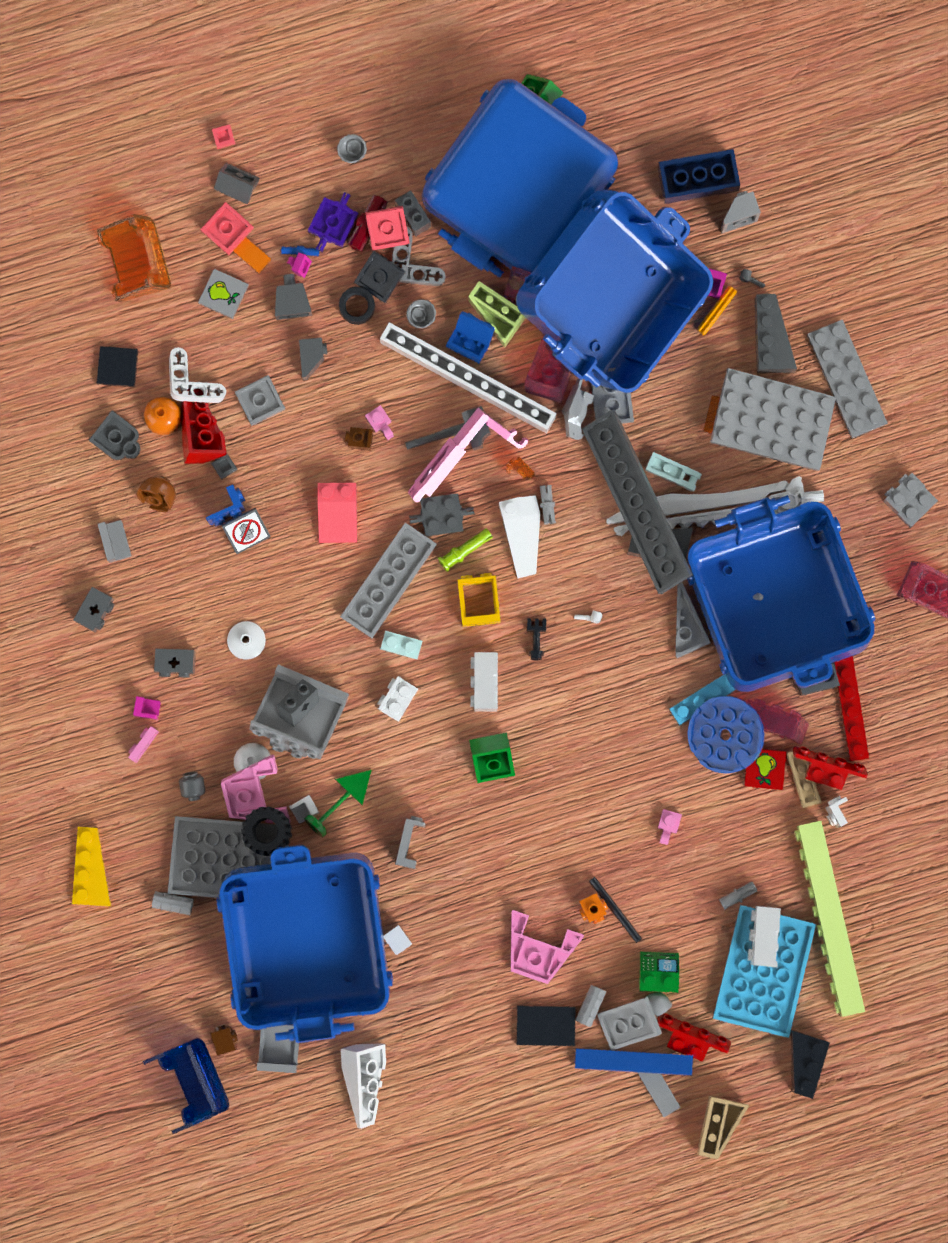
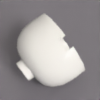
[234,743,270,780]

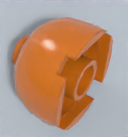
[144,397,182,436]

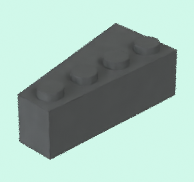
[754,294,797,374]

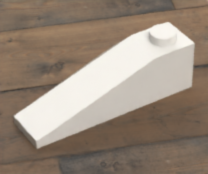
[341,1043,386,1129]

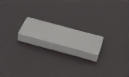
[638,1073,681,1117]

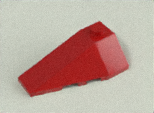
[181,388,227,464]

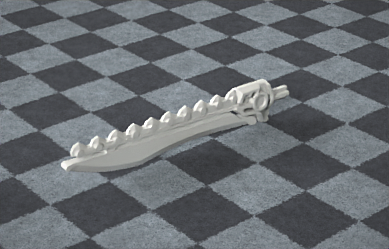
[606,476,824,536]

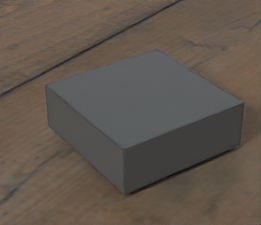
[211,454,238,480]

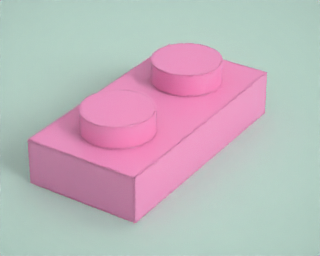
[128,726,159,763]

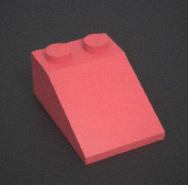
[318,483,357,543]

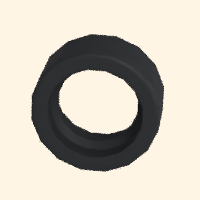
[339,287,375,325]

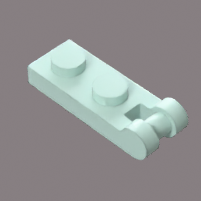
[645,452,702,492]

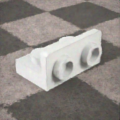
[377,676,418,722]

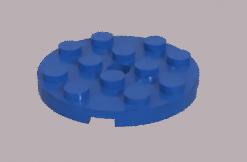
[688,696,764,774]

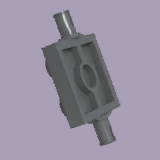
[409,493,475,537]

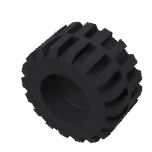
[241,806,292,856]

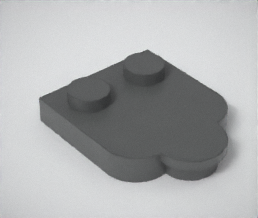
[89,411,140,460]

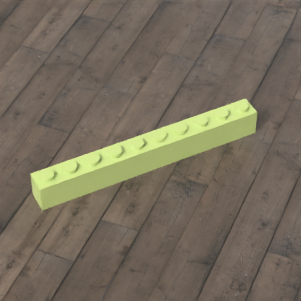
[795,821,865,1017]

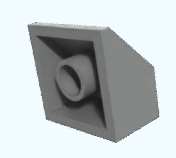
[721,191,761,233]

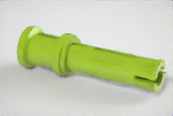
[438,528,493,572]

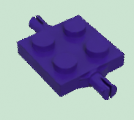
[308,192,358,252]

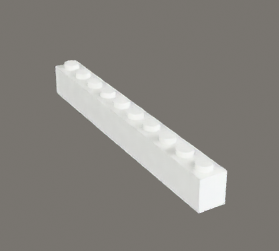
[380,322,556,434]

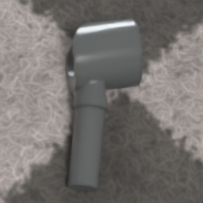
[740,269,765,288]

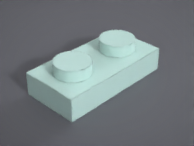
[380,631,423,660]

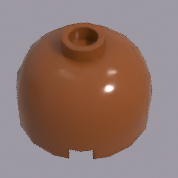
[136,476,176,513]

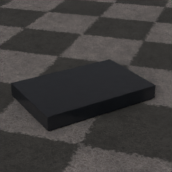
[517,1006,576,1046]

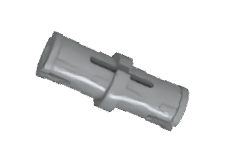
[539,485,556,525]

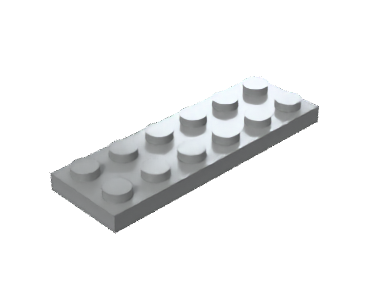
[807,320,888,439]
[340,523,437,639]

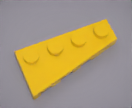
[72,827,112,907]

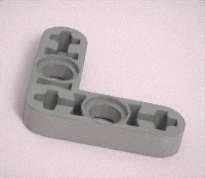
[392,227,446,286]

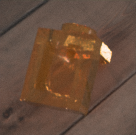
[505,457,535,480]

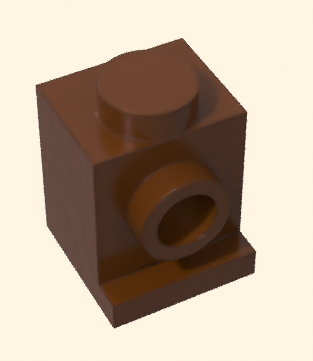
[345,427,374,451]

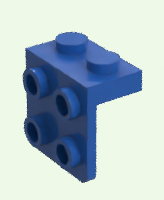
[446,311,495,364]
[206,484,246,527]

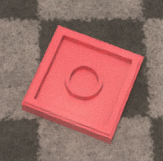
[200,202,254,256]
[365,206,410,250]

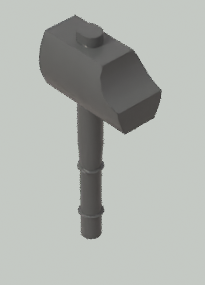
[405,406,491,450]

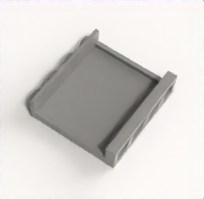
[249,664,349,760]

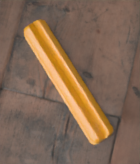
[697,286,737,335]

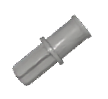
[719,882,757,910]

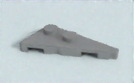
[675,582,710,659]

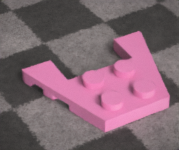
[221,755,290,824]
[511,910,584,984]

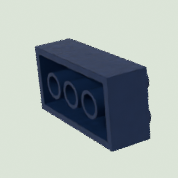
[658,149,741,204]

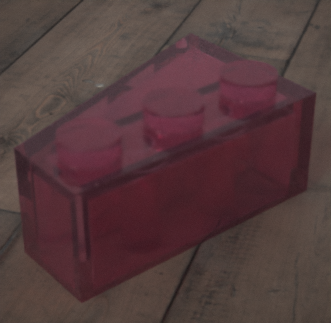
[747,698,809,745]

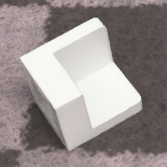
[289,795,319,823]
[383,925,412,955]

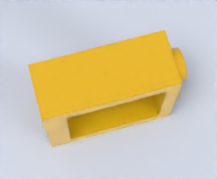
[458,573,501,627]

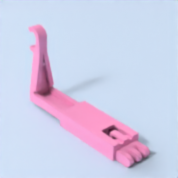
[408,408,528,502]

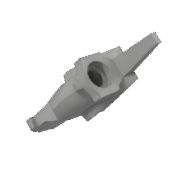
[562,379,594,440]

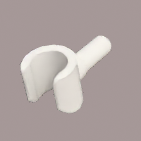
[574,611,602,623]

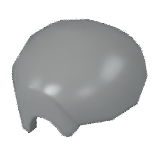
[337,134,367,163]
[406,299,436,329]
[646,992,672,1016]

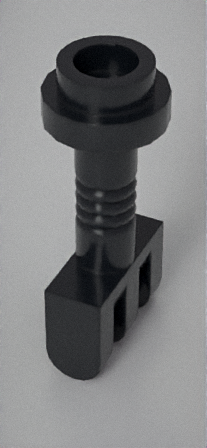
[527,618,546,661]

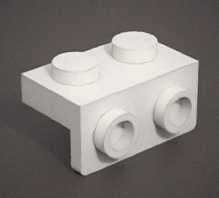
[825,796,848,828]

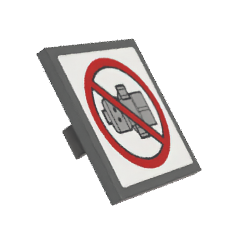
[221,508,271,554]

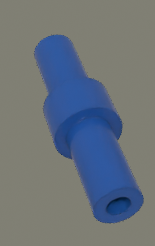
[281,245,319,257]

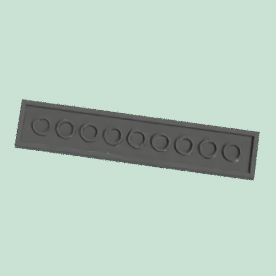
[582,409,693,594]

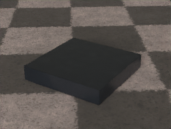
[354,250,406,303]
[97,346,139,388]

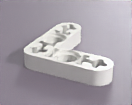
[169,347,226,403]

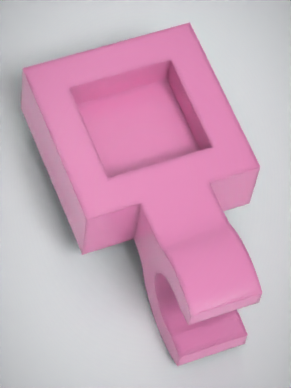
[365,405,394,440]
[658,809,682,845]

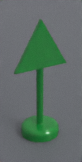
[304,770,372,838]

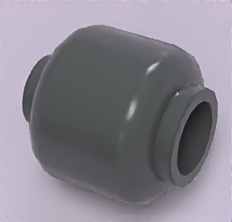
[179,771,206,801]

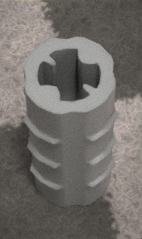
[152,891,194,915]
[576,985,606,1027]

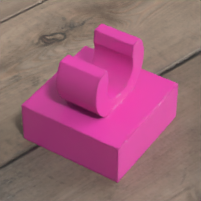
[287,253,312,278]

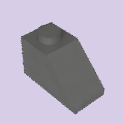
[299,338,327,381]

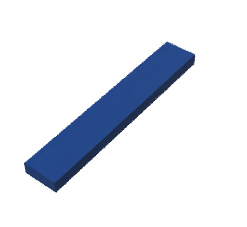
[575,1049,693,1076]

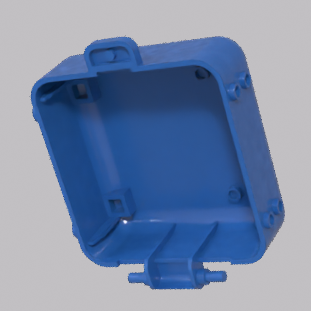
[422,79,618,278]
[516,190,713,393]
[687,495,875,692]
[217,845,393,1043]

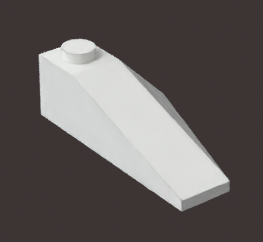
[499,496,540,578]

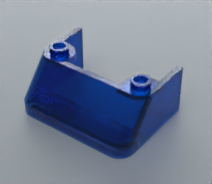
[143,1038,229,1134]

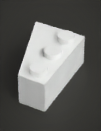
[471,652,498,712]
[747,906,781,967]

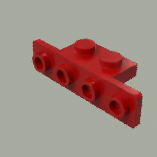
[792,746,868,790]
[657,1013,731,1062]

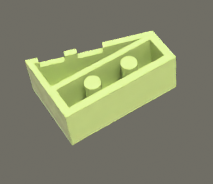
[468,281,525,348]

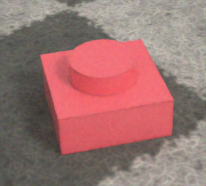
[212,124,235,149]

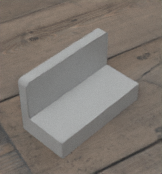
[98,520,131,563]

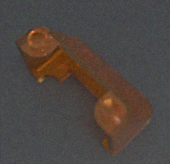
[97,214,171,302]

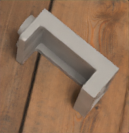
[396,816,426,869]
[257,1024,299,1073]

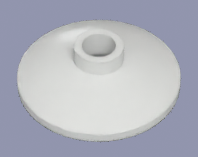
[227,621,266,660]

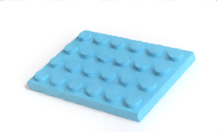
[713,905,816,1038]

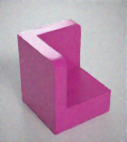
[708,269,727,299]
[133,696,161,720]

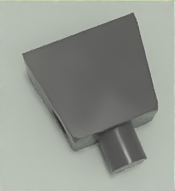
[275,274,312,320]

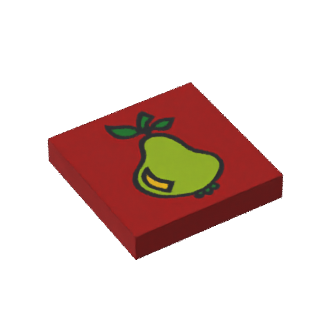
[744,749,786,790]

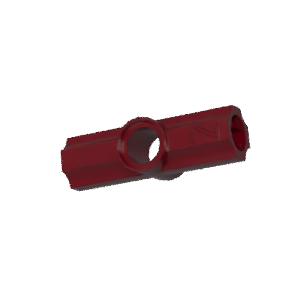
[347,195,388,253]

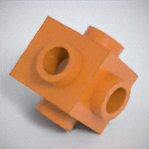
[579,893,608,924]

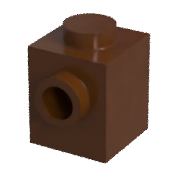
[211,1025,238,1056]

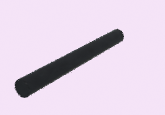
[589,877,642,943]

